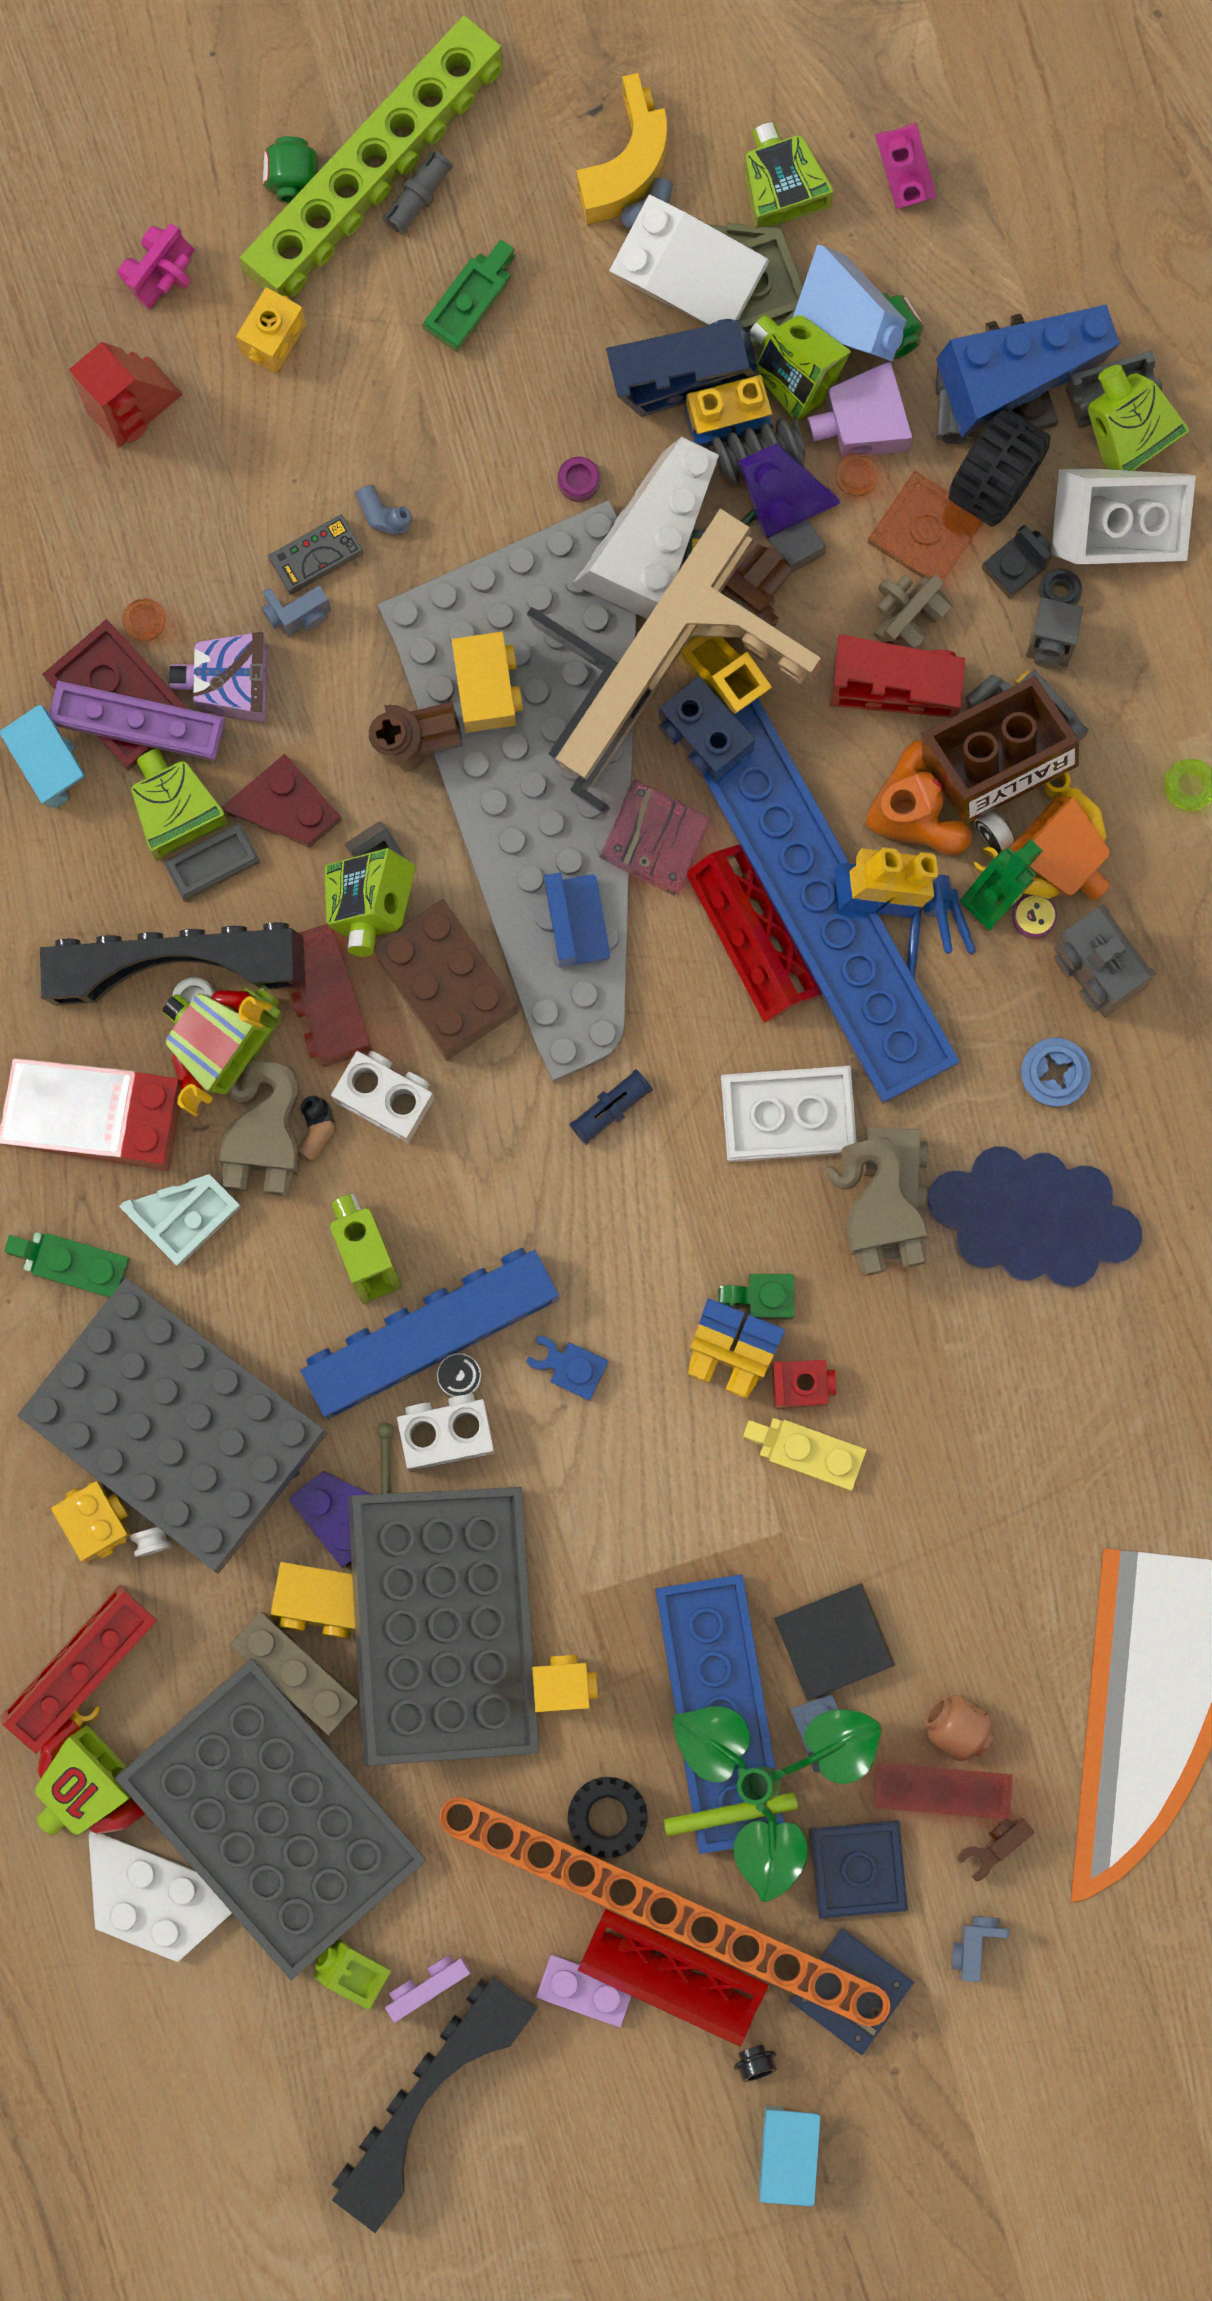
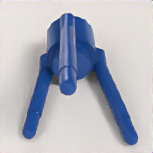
[907,875,976,980]

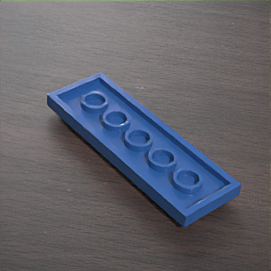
[655,1574,784,1854]

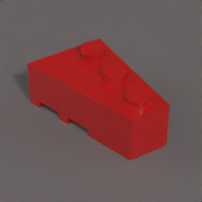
[69,342,183,448]
[830,634,965,718]

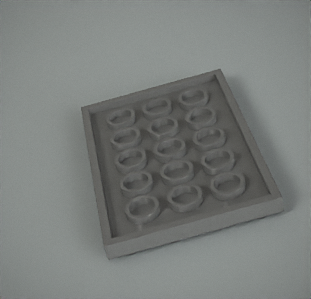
[17,1277,328,1574]
[347,1487,539,1766]
[115,1658,427,1980]

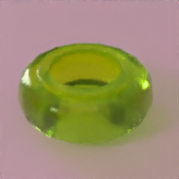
[1164,758,1212,811]

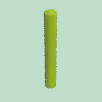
[663,1792,798,1837]

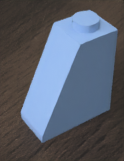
[793,244,907,361]

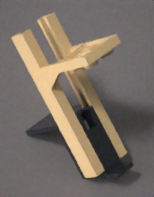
[527,509,823,816]

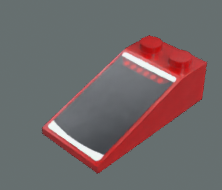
[0,1058,182,1171]

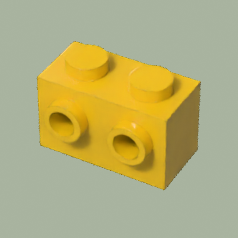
[451,631,523,733]
[270,1562,356,1640]
[532,1655,598,1712]

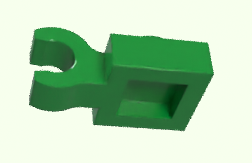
[718,1274,794,1319]

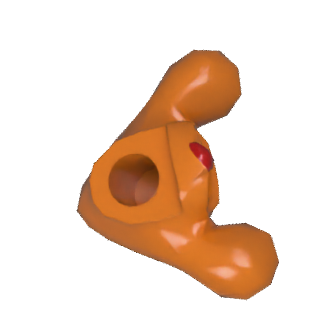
[866,740,973,856]

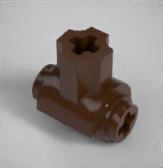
[721,544,792,627]
[369,702,463,773]

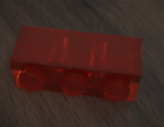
[290,924,373,1067]
[872,1762,1013,1820]

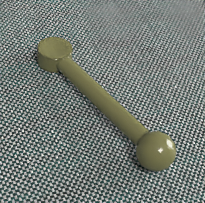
[377,1422,394,1494]

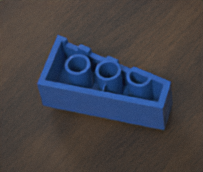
[936,304,1120,438]

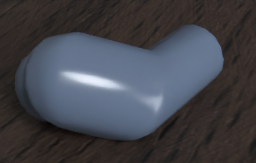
[621,178,673,229]
[355,485,412,535]

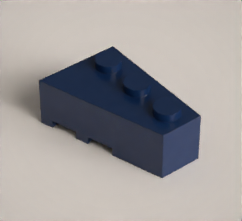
[606,319,759,417]

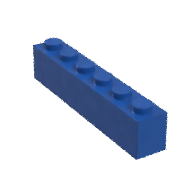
[300,1248,560,1420]

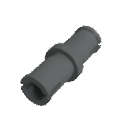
[382,150,453,235]

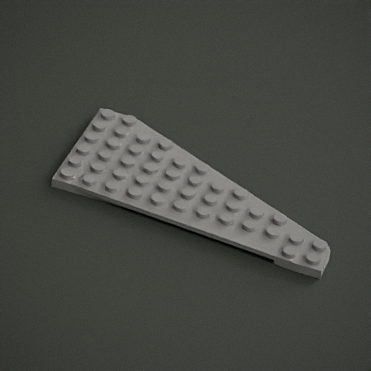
[377,500,636,1083]

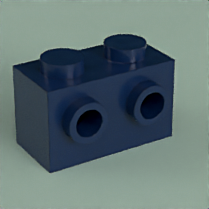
[658,675,755,782]

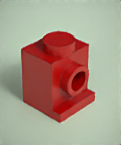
[772,1360,836,1409]

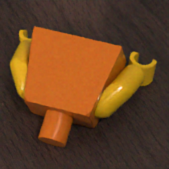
[974,772,1110,901]

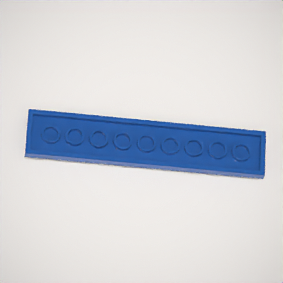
[688,698,960,1105]

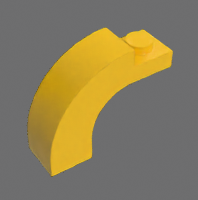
[576,73,667,225]
[678,637,772,714]

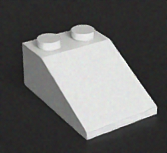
[609,194,770,326]
[1051,469,1196,564]

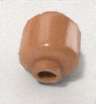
[925,1695,993,1761]

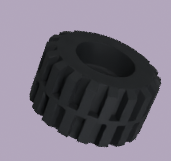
[948,408,1051,527]

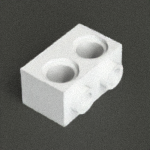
[331,1051,435,1144]
[397,1394,495,1471]

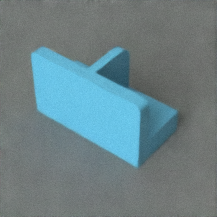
[0,705,85,808]
[759,2105,820,2206]

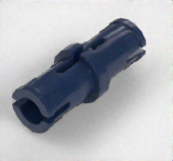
[569,1069,653,1145]

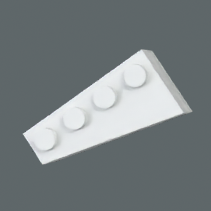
[572,437,719,619]

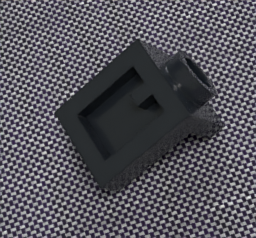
[982,525,1052,599]

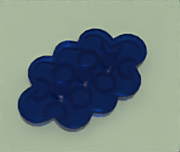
[927,1146,1142,1288]

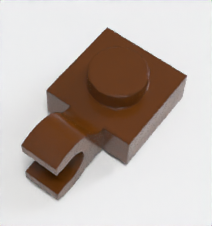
[957,1817,1035,1881]

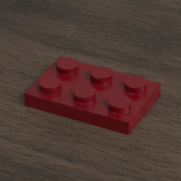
[42,619,188,771]

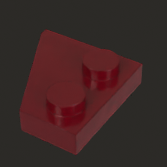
[222,754,342,848]

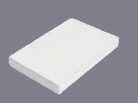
[721,1066,857,1162]

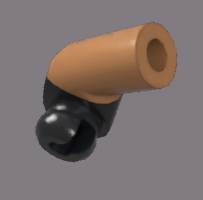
[298,1095,336,1163]

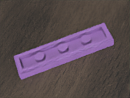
[49,680,226,762]

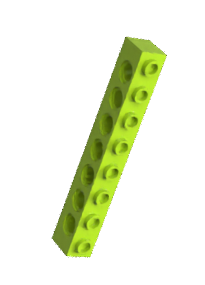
[239,15,503,297]

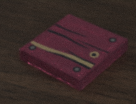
[599,779,711,896]

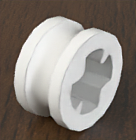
[130,1527,174,1557]

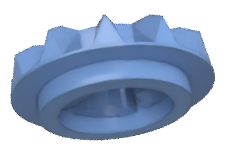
[1020,1038,1091,1108]

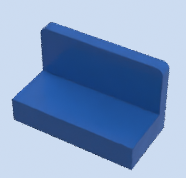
[544,872,610,968]

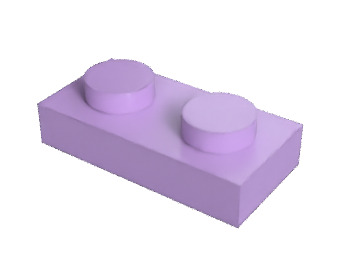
[536,1954,631,2028]
[385,1955,472,2023]

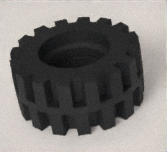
[568,1777,648,1858]

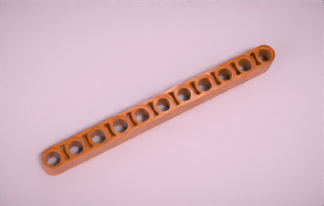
[439,1797,890,2026]

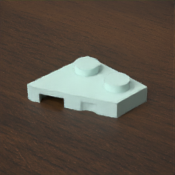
[119,1174,241,1268]

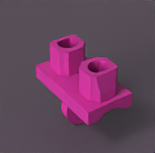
[876,122,937,209]
[117,223,195,309]

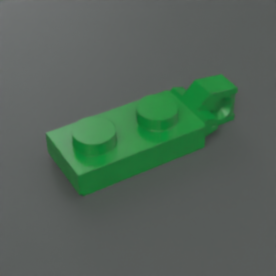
[422,239,515,352]
[959,839,1043,931]
[4,1232,130,1298]

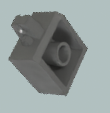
[1054,904,1156,1018]

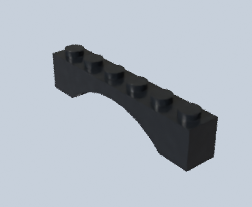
[40,922,305,1006]
[332,1975,538,2233]

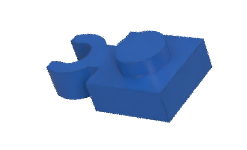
[526,1336,609,1401]

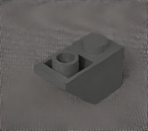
[1026,597,1083,669]

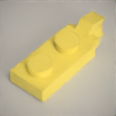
[742,1418,867,1491]

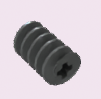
[712,415,805,488]

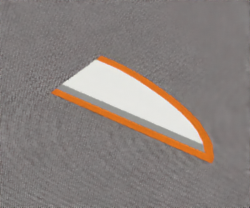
[1070,1548,1212,1903]

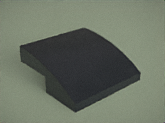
[774,1583,895,1701]

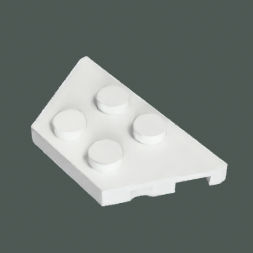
[89,1831,232,1962]

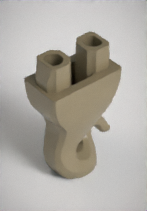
[219,1061,300,1196]
[824,1137,929,1277]

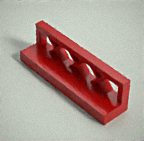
[685,844,822,1023]
[1,1584,157,1754]
[577,1908,769,2047]

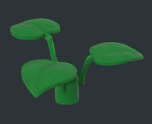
[673,1706,882,1902]

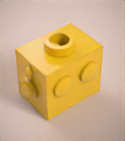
[236,287,307,374]
[51,1481,131,1563]

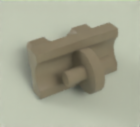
[873,574,952,649]

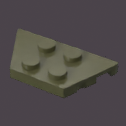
[698,219,803,362]

